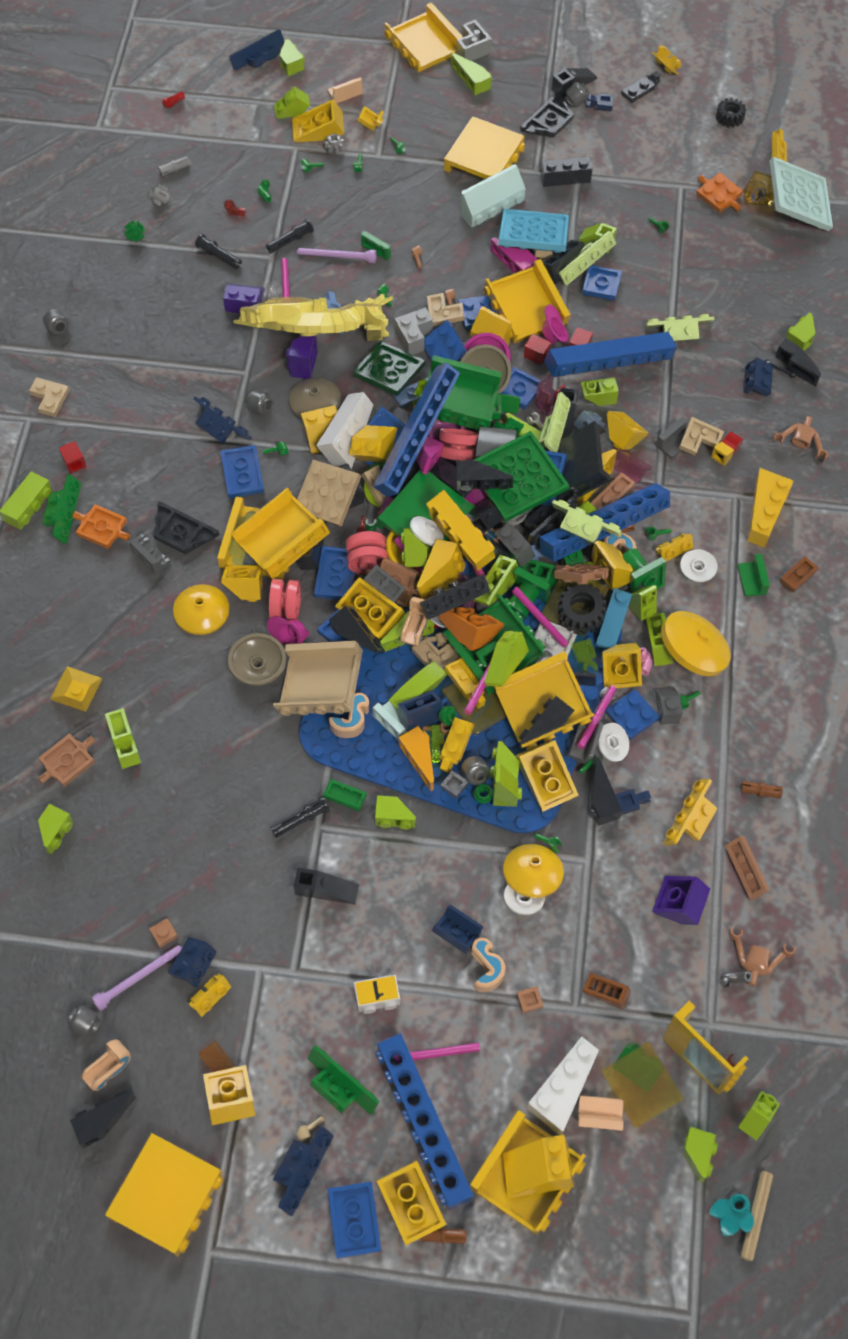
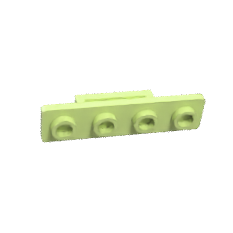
[559,231,616,286]
[644,314,714,342]
[539,392,571,452]
[552,500,622,544]

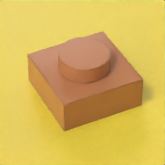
[149,918,178,948]
[517,986,544,1014]

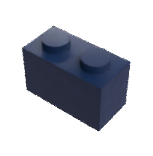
[398,690,442,732]

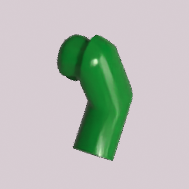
[257,179,272,203]

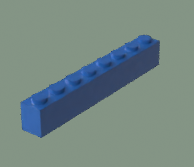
[544,332,677,377]
[373,362,460,497]

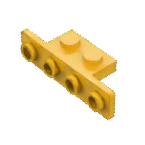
[663,778,717,846]

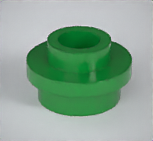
[439,706,456,725]
[473,784,493,804]

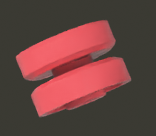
[439,428,479,461]
[346,531,388,574]
[269,579,301,620]

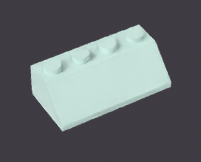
[460,164,526,228]

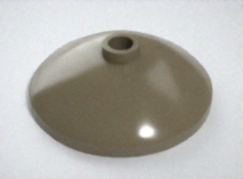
[460,344,511,393]
[289,377,341,419]
[228,633,286,686]

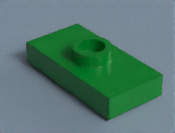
[361,231,391,261]
[323,779,367,812]

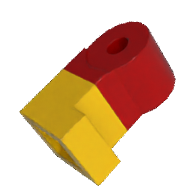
[711,431,743,466]

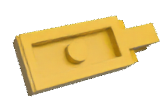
[771,128,787,162]
[444,658,486,709]
[440,717,474,773]

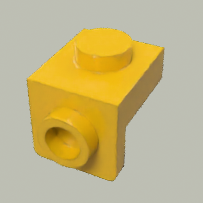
[357,106,384,131]

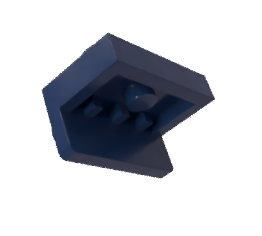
[743,357,773,397]
[432,905,483,954]
[168,937,217,988]

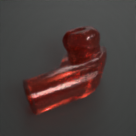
[224,199,246,216]

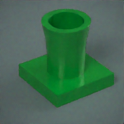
[623,548,666,593]
[509,567,551,621]

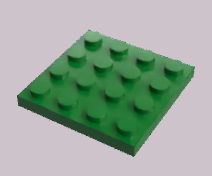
[475,431,569,522]

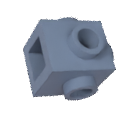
[573,410,605,430]

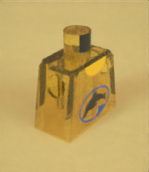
[743,171,774,205]

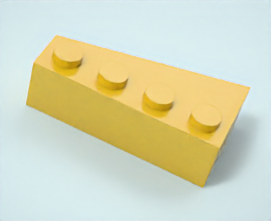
[748,468,794,548]
[426,490,495,571]

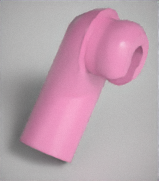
[640,647,654,676]

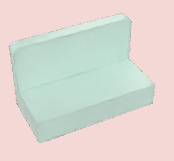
[373,701,408,740]

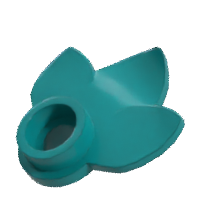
[709,1194,754,1237]

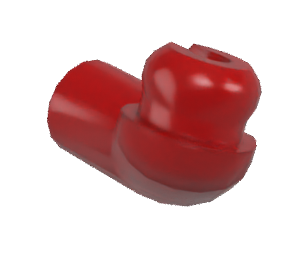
[162,91,185,108]

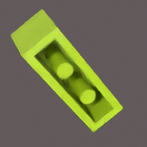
[0,471,52,530]

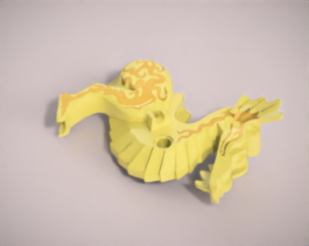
[233,294,393,341]

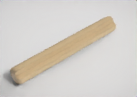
[741,1171,773,1261]

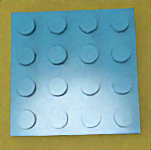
[498,209,569,253]

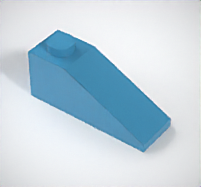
[596,588,632,649]

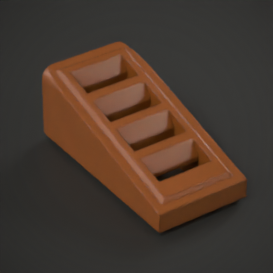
[582,972,631,1010]

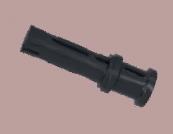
[266,219,314,254]
[195,234,242,269]
[270,796,330,838]

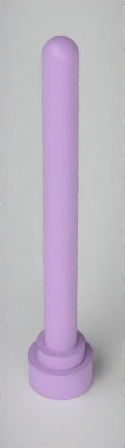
[297,248,377,264]
[91,945,182,1011]

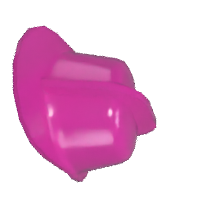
[542,305,569,345]
[267,616,310,645]

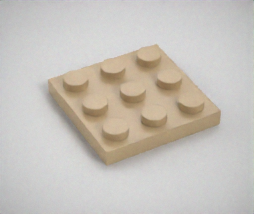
[297,460,361,527]

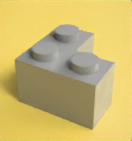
[457,20,492,61]
[394,307,433,355]

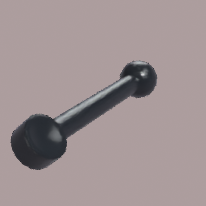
[764,358,797,378]

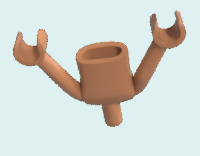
[771,416,828,463]
[729,926,796,987]

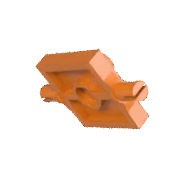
[696,172,743,213]
[73,504,131,549]

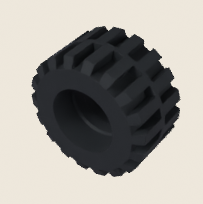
[558,583,606,635]

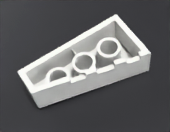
[316,392,373,469]
[527,1037,599,1135]

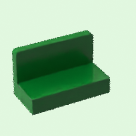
[737,554,770,597]

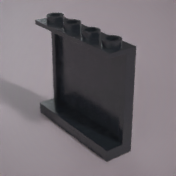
[541,421,611,505]

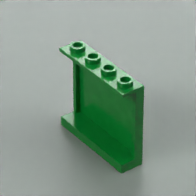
[426,355,502,431]
[376,469,475,551]
[443,594,546,696]

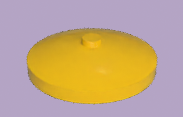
[661,611,731,676]

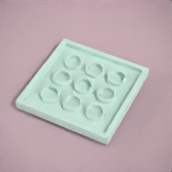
[769,157,833,231]

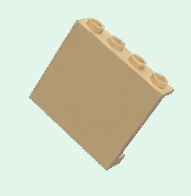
[273,641,363,716]

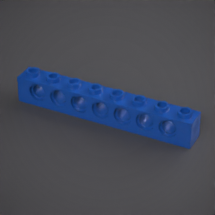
[540,483,670,562]
[375,1033,474,1210]

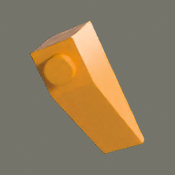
[398,726,434,791]

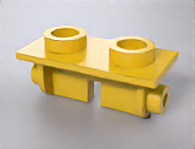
[651,45,682,75]
[655,533,694,562]
[188,974,231,1017]

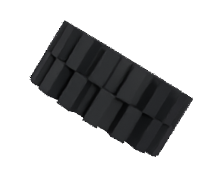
[716,98,746,128]

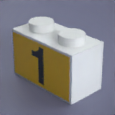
[354,974,400,1014]

